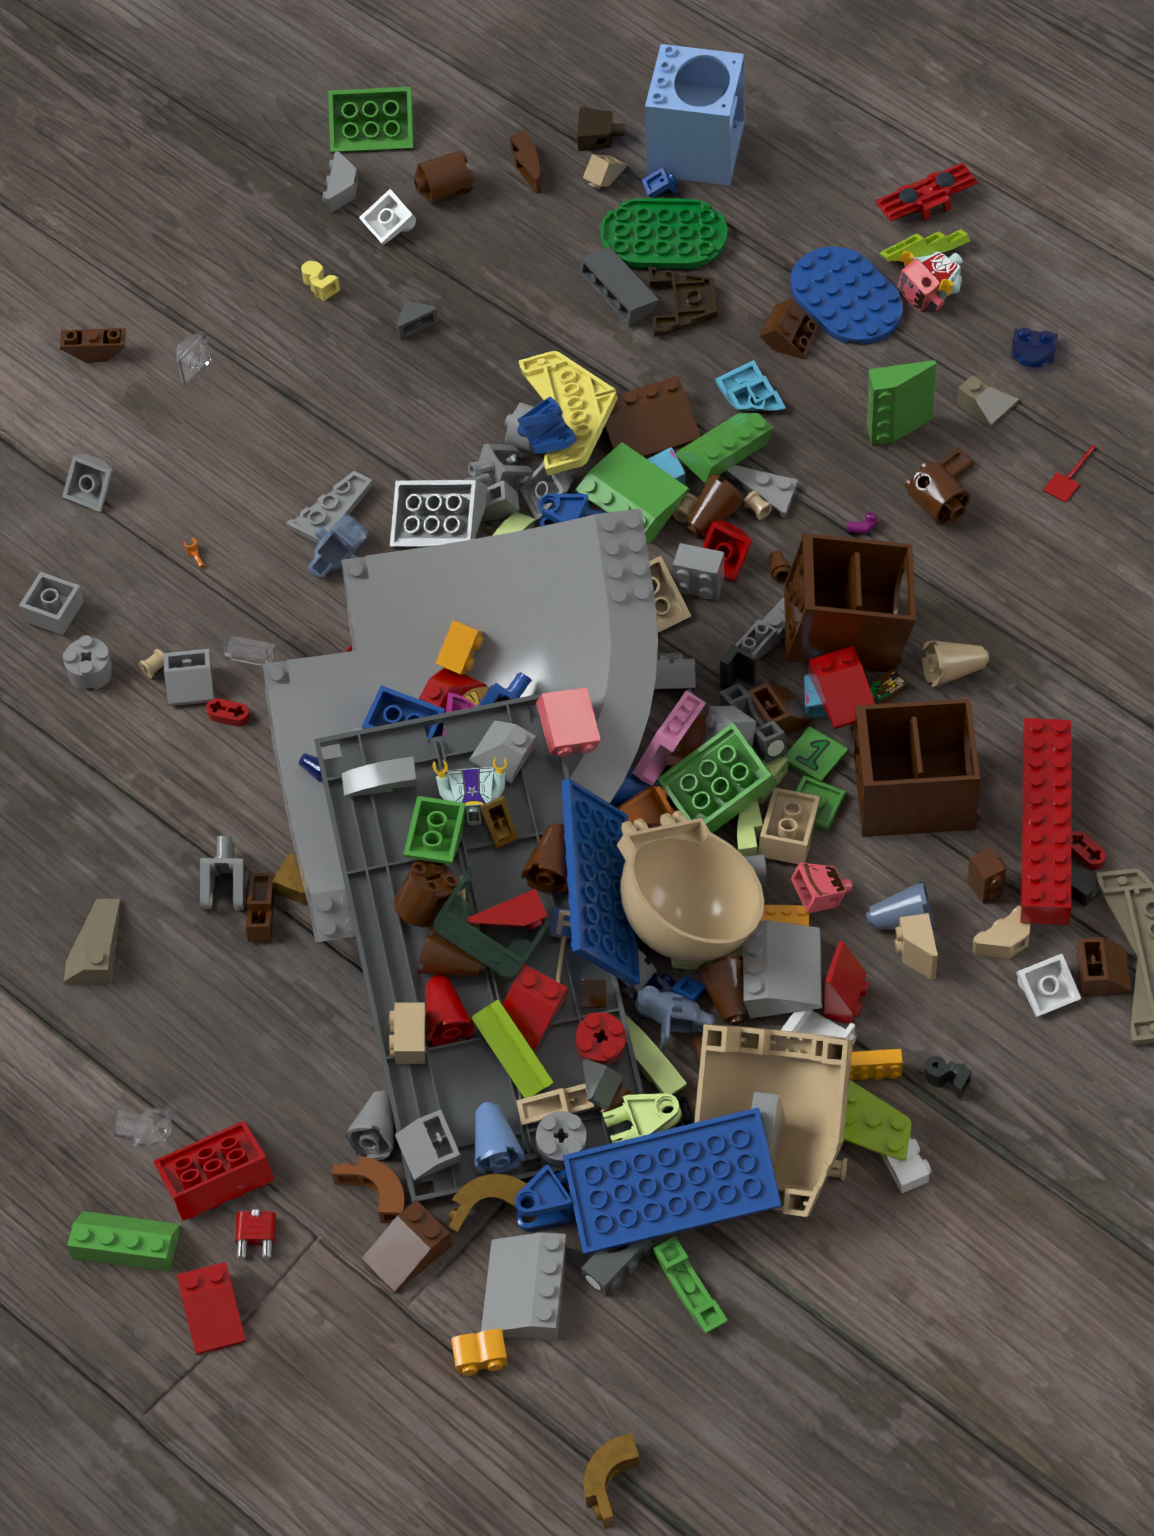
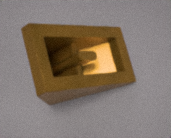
[481,796,519,848]
[272,853,308,905]

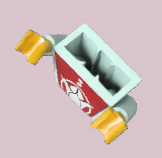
[899,251,963,300]

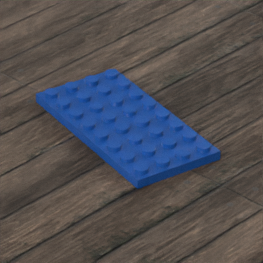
[561,778,640,986]
[563,1107,782,1255]

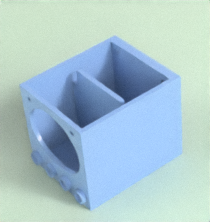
[645,44,745,186]

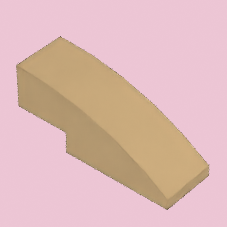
[516,1084,600,1125]

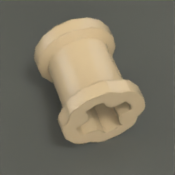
[744,491,773,520]
[672,493,698,523]
[138,649,164,679]
[828,1158,848,1181]

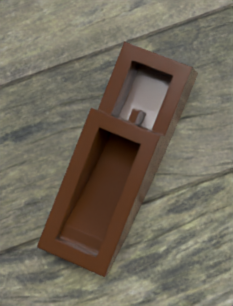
[510,130,541,193]
[246,873,274,942]

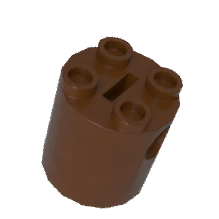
[414,151,475,204]
[905,461,970,525]
[394,860,458,928]

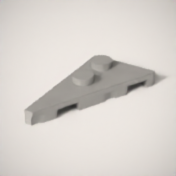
[725,465,798,518]

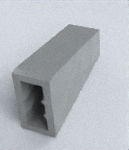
[752,1092,786,1168]

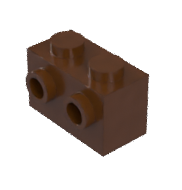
[967,847,1006,904]

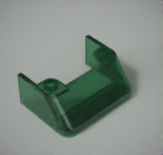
[434,867,553,978]

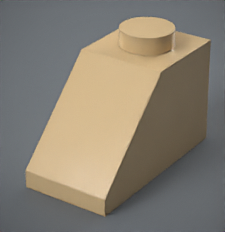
[583,154,627,189]

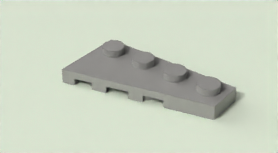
[286,471,373,544]

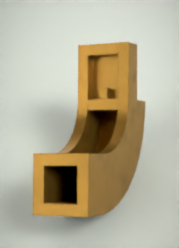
[447,1174,527,1232]
[584,1433,640,1529]

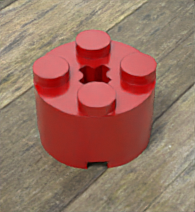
[575,1012,626,1066]

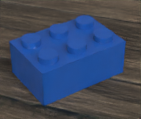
[362,685,445,739]

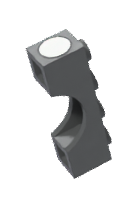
[719,683,787,763]
[581,1235,668,1297]

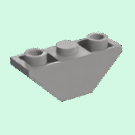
[323,151,358,213]

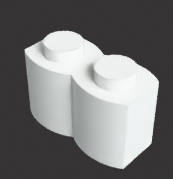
[881,1138,931,1193]

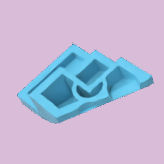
[715,360,786,411]

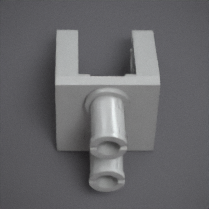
[464,444,534,492]
[200,836,249,910]

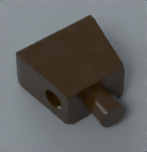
[577,107,625,151]

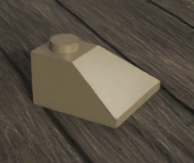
[957,375,1019,428]

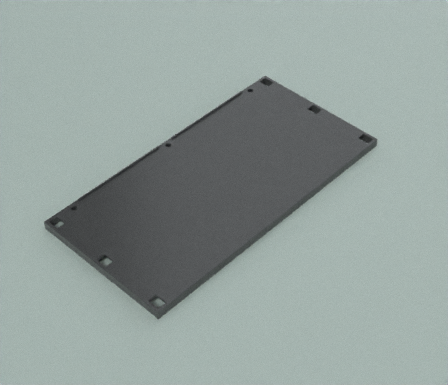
[314,692,644,1204]

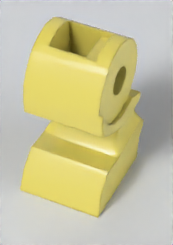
[301,261,340,301]

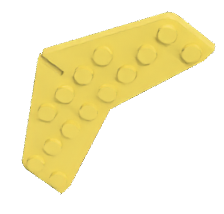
[519,351,618,476]

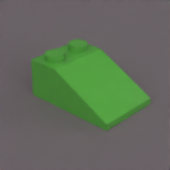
[403,796,466,865]

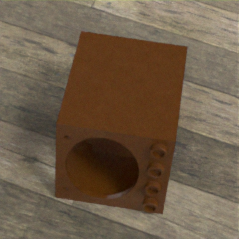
[784,533,916,672]
[854,699,980,837]

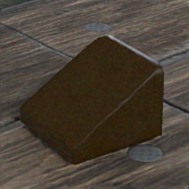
[581,979,606,1008]

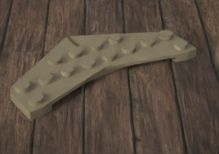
[1096,869,1154,1045]

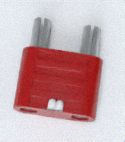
[235,1210,277,1259]

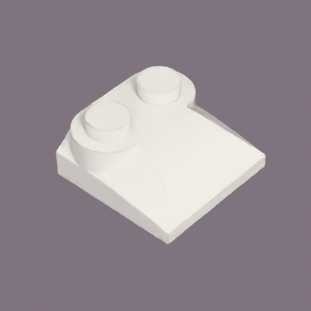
[359,189,416,245]
[1016,954,1081,1017]

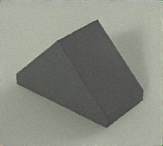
[397,301,438,340]
[582,1059,624,1110]

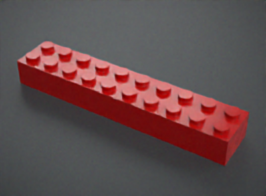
[1020,718,1071,925]

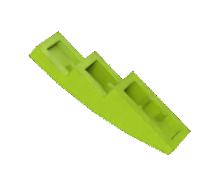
[879,229,970,261]

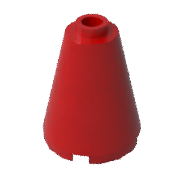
[426,975,475,1046]

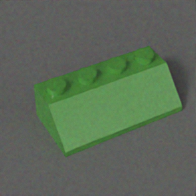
[676,413,773,484]
[67,1211,181,1271]

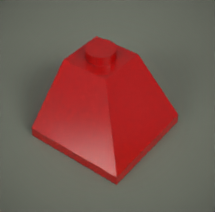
[702,520,753,582]
[419,667,487,710]

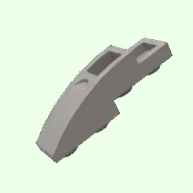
[735,598,785,659]

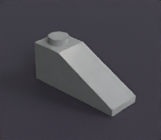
[481,480,519,521]

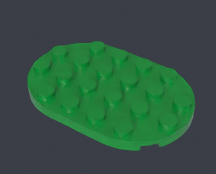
[600,198,727,269]

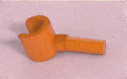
[183,538,205,568]

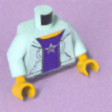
[432,756,508,825]

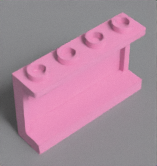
[632,691,706,785]

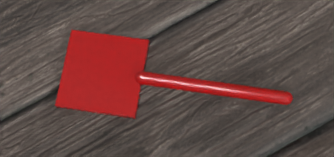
[1043,445,1095,503]

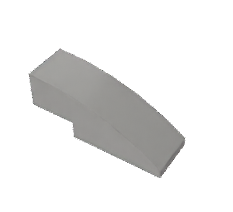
[342,757,417,797]

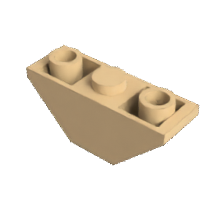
[972,905,1030,959]

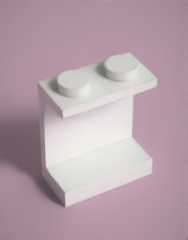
[781,1009,856,1044]

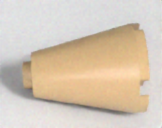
[922,640,989,687]

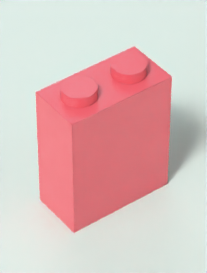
[536,687,601,757]

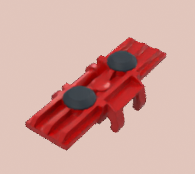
[875,162,978,222]

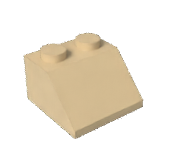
[895,913,938,980]

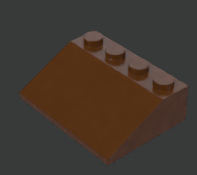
[602,376,701,458]

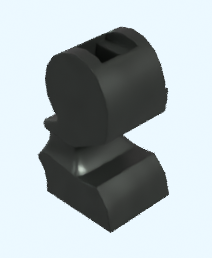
[925,1056,972,1100]

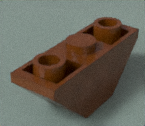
[60,328,126,363]

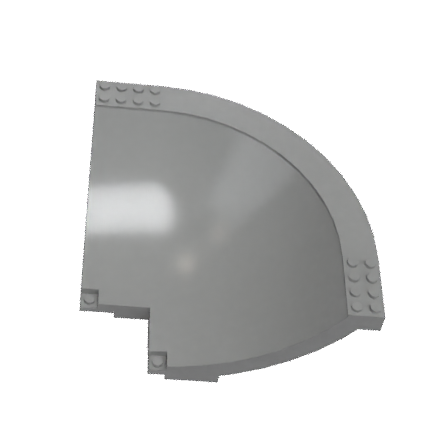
[262,508,658,942]

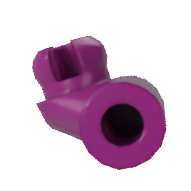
[846,512,878,534]

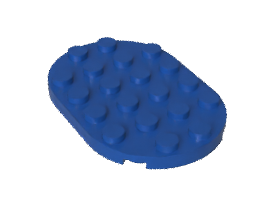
[790,247,903,345]

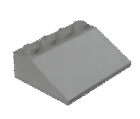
[390,480,487,547]
[743,920,822,1018]
[481,1232,567,1341]

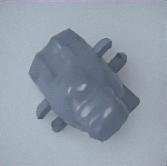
[308,514,369,579]
[635,986,715,1051]

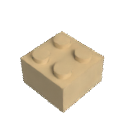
[389,1003,426,1064]

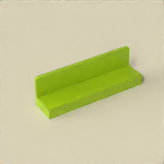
[472,1000,554,1098]

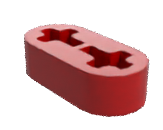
[206,698,250,726]
[1071,831,1106,870]

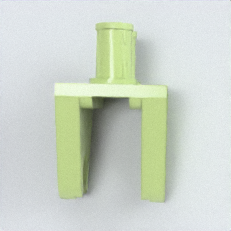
[602,1093,682,1143]

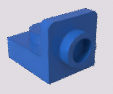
[642,167,678,198]
[671,975,706,1002]

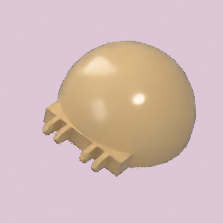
[617,810,764,962]

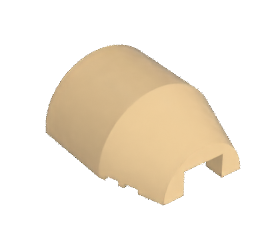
[694,1024,853,1217]

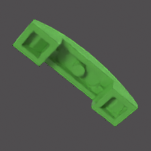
[653,1236,728,1334]

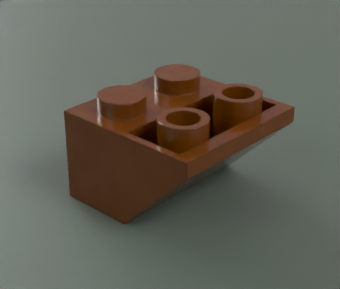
[759,298,820,359]
[747,683,810,734]
[1076,937,1131,995]

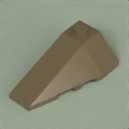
[64,899,121,984]

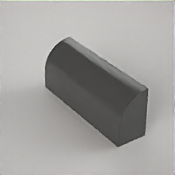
[579,247,659,326]

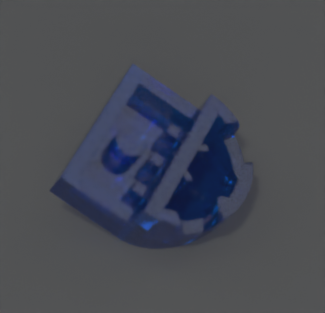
[1011,328,1058,368]

